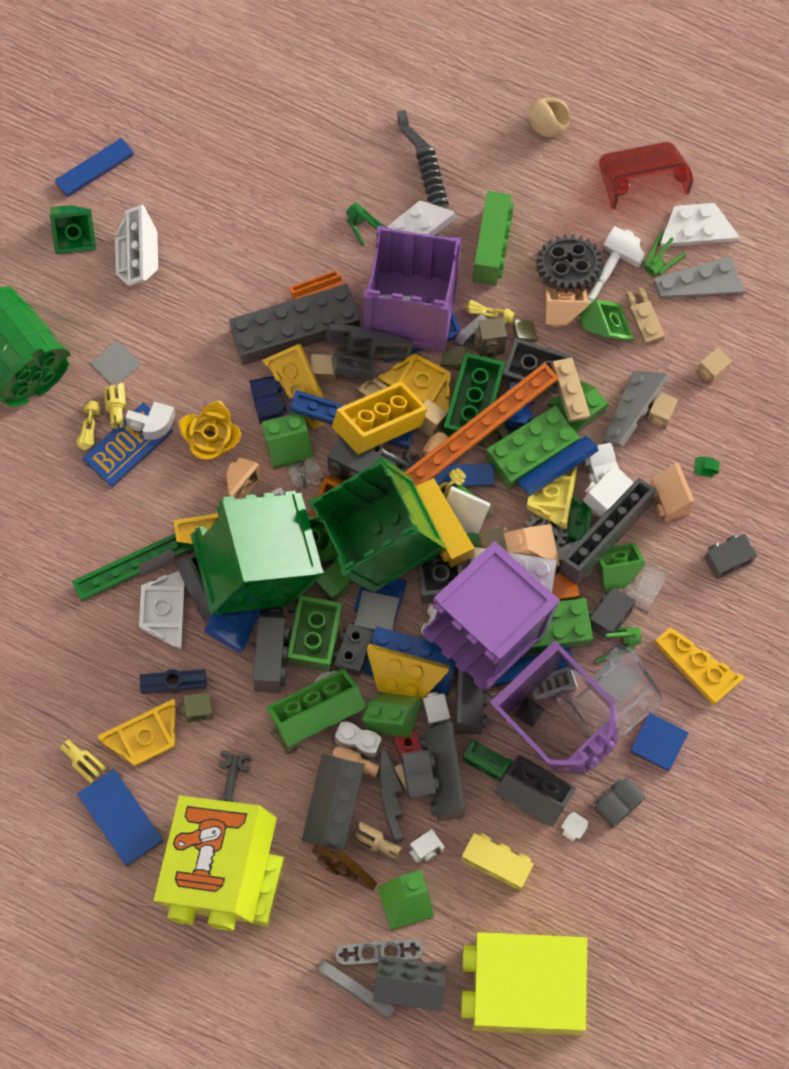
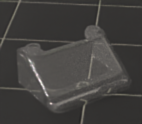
[553,643,661,739]

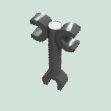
[370,444,419,472]
[218,751,252,802]

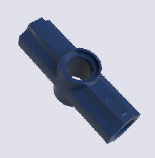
[140,669,207,694]

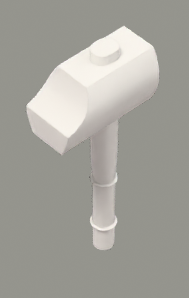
[587,226,645,305]

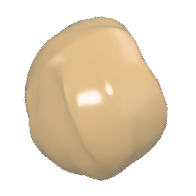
[527,97,570,138]

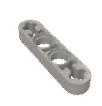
[335,939,423,967]
[315,960,395,1019]

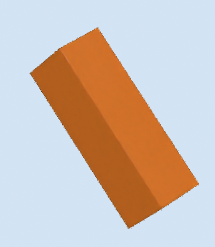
[289,270,343,300]

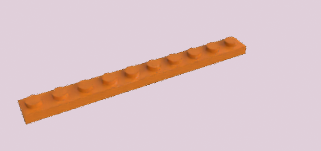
[405,363,558,486]

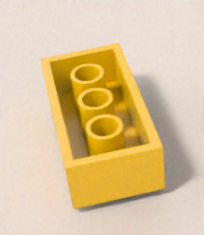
[332,381,428,454]

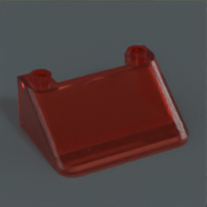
[599,142,694,209]

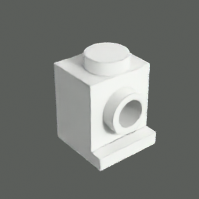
[409,829,445,863]

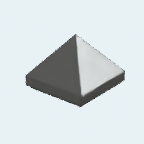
[515,697,545,727]

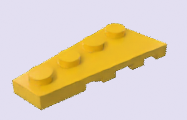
[262,344,327,429]
[654,627,745,706]

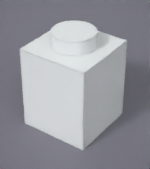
[422,692,451,728]

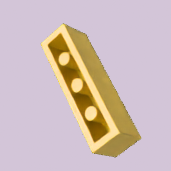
[416,478,475,567]

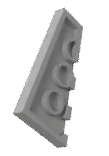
[653,256,745,299]
[602,371,671,447]

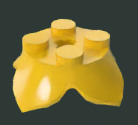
[179,400,241,460]

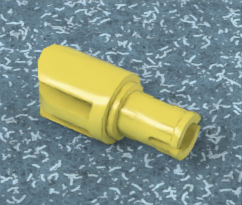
[103,383,126,429]
[60,739,106,783]

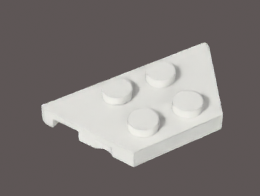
[388,201,457,235]
[660,203,739,247]
[139,571,185,649]

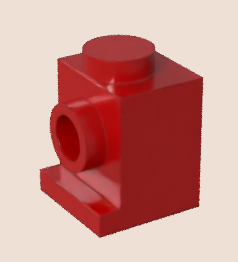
[394,730,423,763]

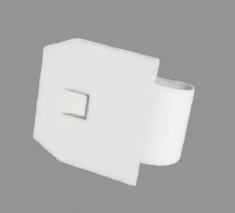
[561,812,588,842]

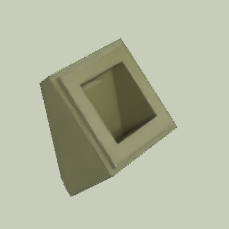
[513,320,537,342]
[440,346,466,370]

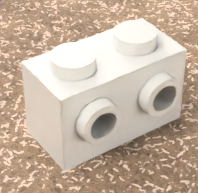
[583,465,634,517]

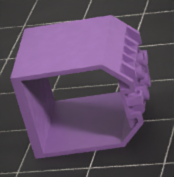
[490,641,618,773]

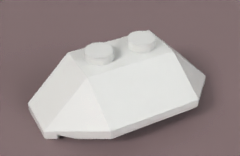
[115,205,158,286]

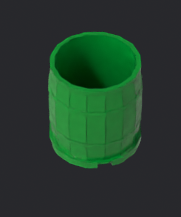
[0,286,71,407]

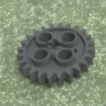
[537,234,603,293]

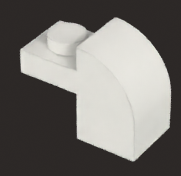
[125,401,175,440]

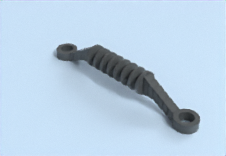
[397,110,449,236]

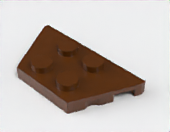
[312,844,377,890]

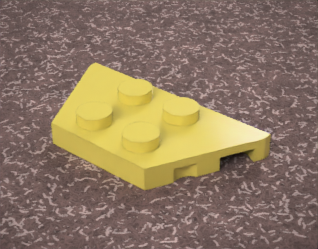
[527,465,578,529]

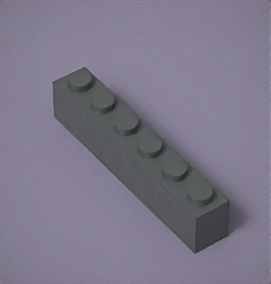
[560,478,656,585]

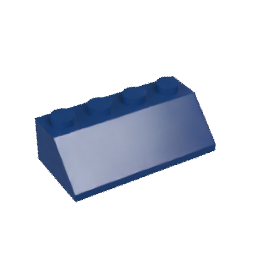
[364,626,457,696]

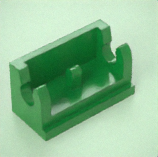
[566,497,591,544]
[462,739,512,782]

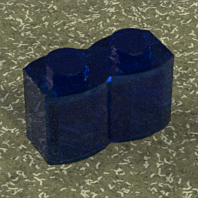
[249,376,287,424]

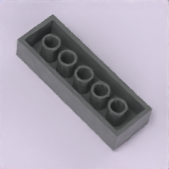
[229,284,360,365]

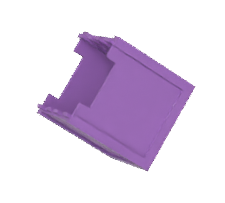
[363,226,461,352]
[423,541,560,691]

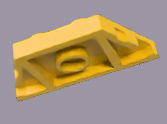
[377,353,451,418]
[367,644,450,699]
[97,699,176,767]

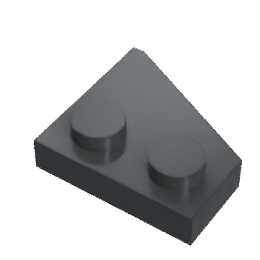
[331,351,376,381]

